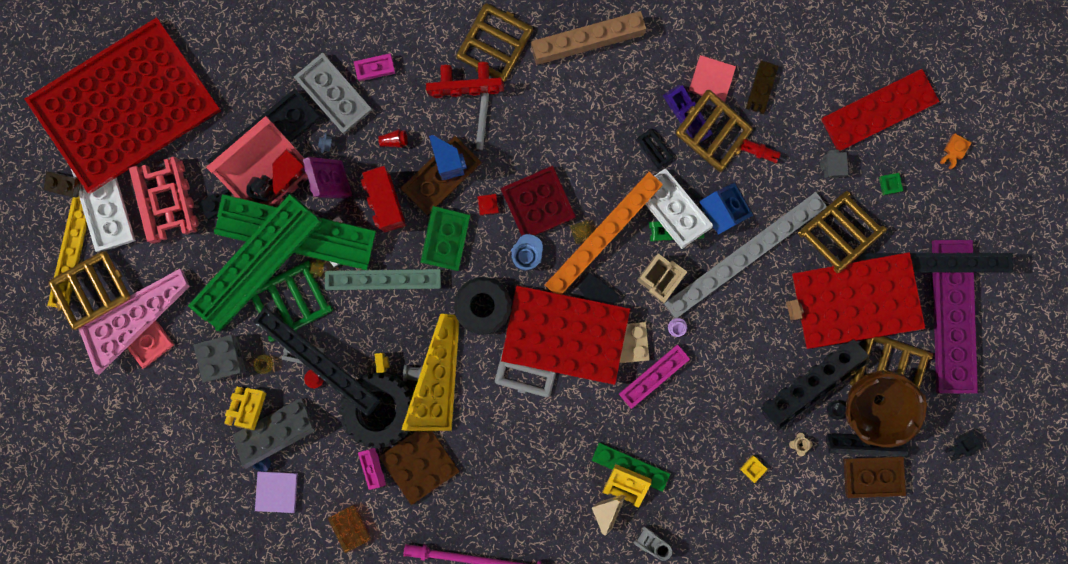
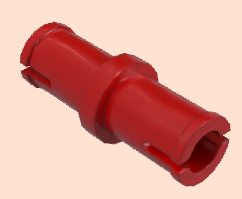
[740,139,781,164]

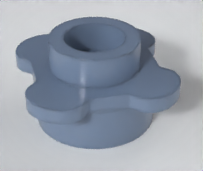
[318,133,332,153]

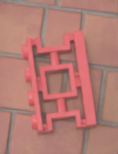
[129,157,199,244]

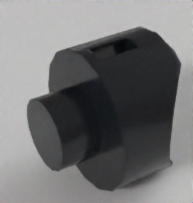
[246,175,274,203]

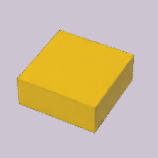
[740,455,768,483]

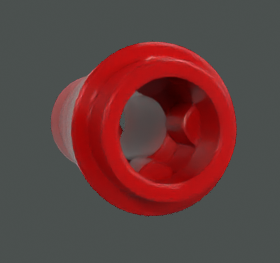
[378,129,408,148]

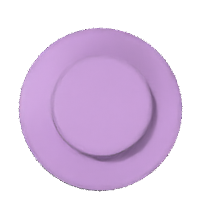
[668,318,687,337]

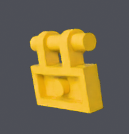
[224,386,267,430]

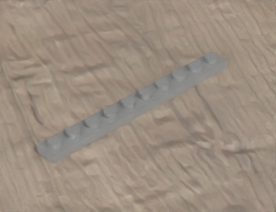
[664,192,827,318]

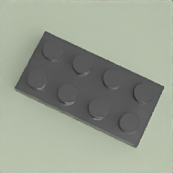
[233,398,315,469]

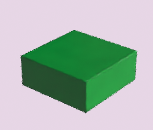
[879,173,903,195]

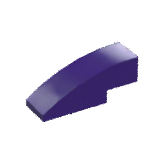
[663,85,713,142]

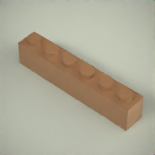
[531,11,646,65]

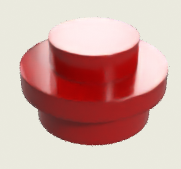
[304,370,324,389]

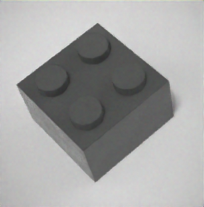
[193,335,246,383]

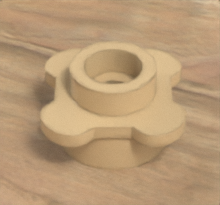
[789,433,813,456]

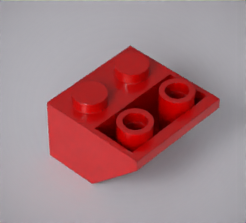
[272,149,304,194]

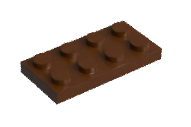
[401,136,482,216]

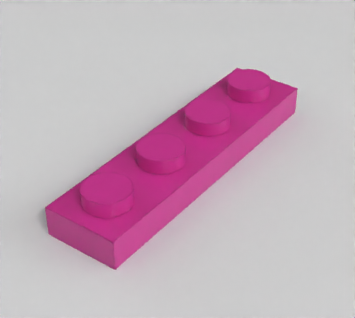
[619,345,690,409]

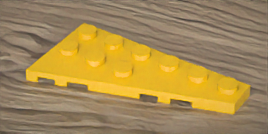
[401,314,459,431]

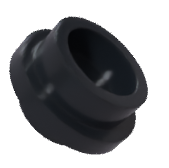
[827,400,846,420]

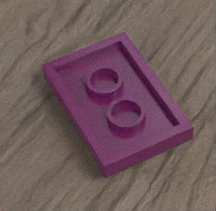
[303,157,352,199]

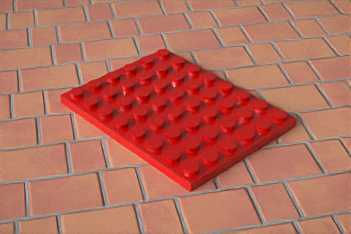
[24,17,221,194]

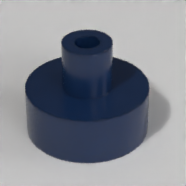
[252,457,271,472]

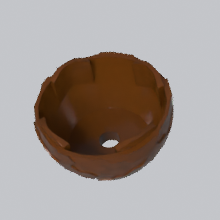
[845,370,928,448]

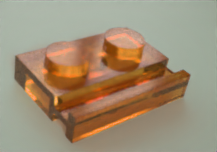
[328,504,371,553]

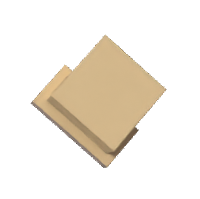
[637,254,687,303]

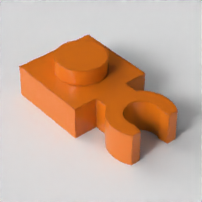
[940,133,971,169]

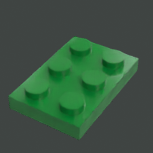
[420,206,470,271]

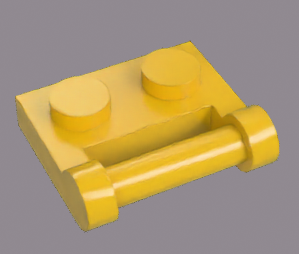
[602,464,652,508]

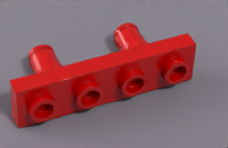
[426,62,504,98]

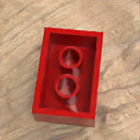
[361,166,406,233]

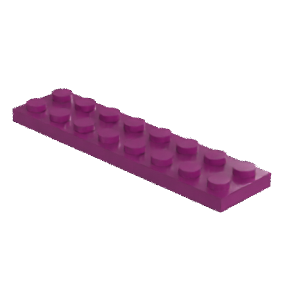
[932,240,978,393]

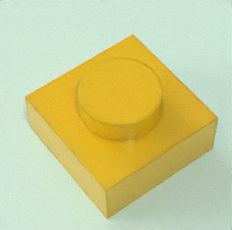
[374,353,389,373]

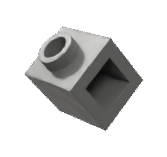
[820,150,848,179]

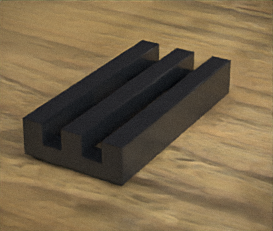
[636,128,673,170]

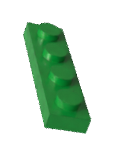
[591,443,670,492]

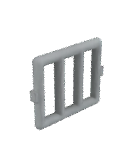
[495,347,556,397]

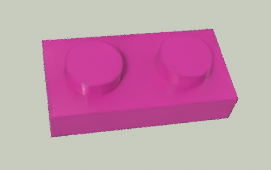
[354,53,395,82]
[358,448,386,490]

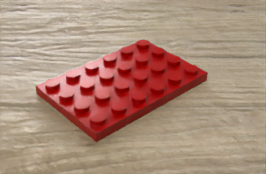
[792,252,925,349]
[501,286,630,385]

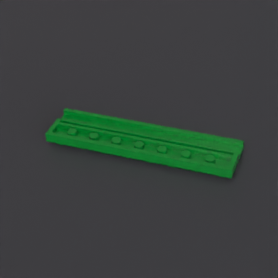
[188,193,322,332]
[214,194,376,270]

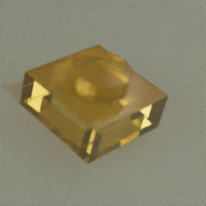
[570,220,592,244]

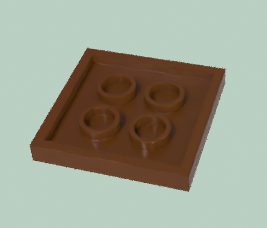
[379,431,460,505]

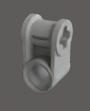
[633,526,672,561]

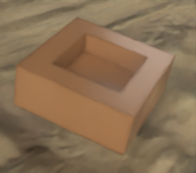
[786,299,803,320]

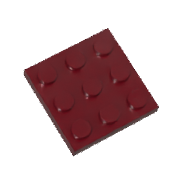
[500,165,576,236]

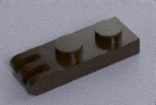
[745,60,779,114]

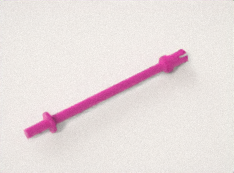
[403,544,541,564]

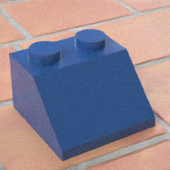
[429,135,467,180]
[699,183,753,235]

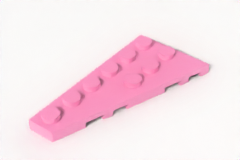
[79,269,190,375]

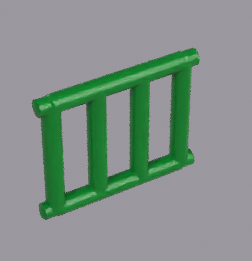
[251,261,333,342]

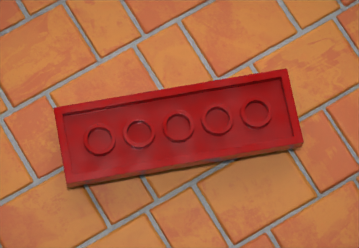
[821,69,940,151]

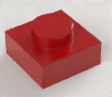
[477,194,499,216]

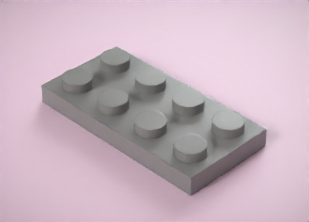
[294,53,373,134]

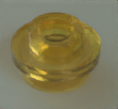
[310,259,324,278]
[253,355,273,374]

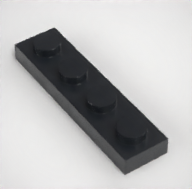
[826,434,909,457]

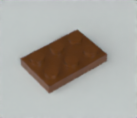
[843,456,906,498]

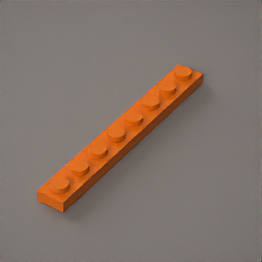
[545,172,663,295]

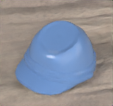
[511,234,543,271]

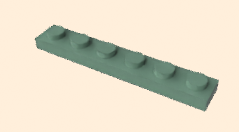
[325,269,441,291]

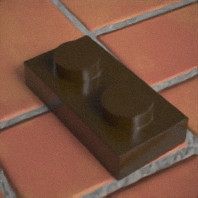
[44,171,80,198]

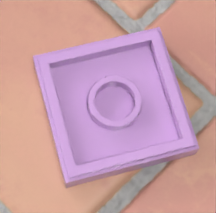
[255,471,298,513]

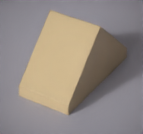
[592,495,625,536]

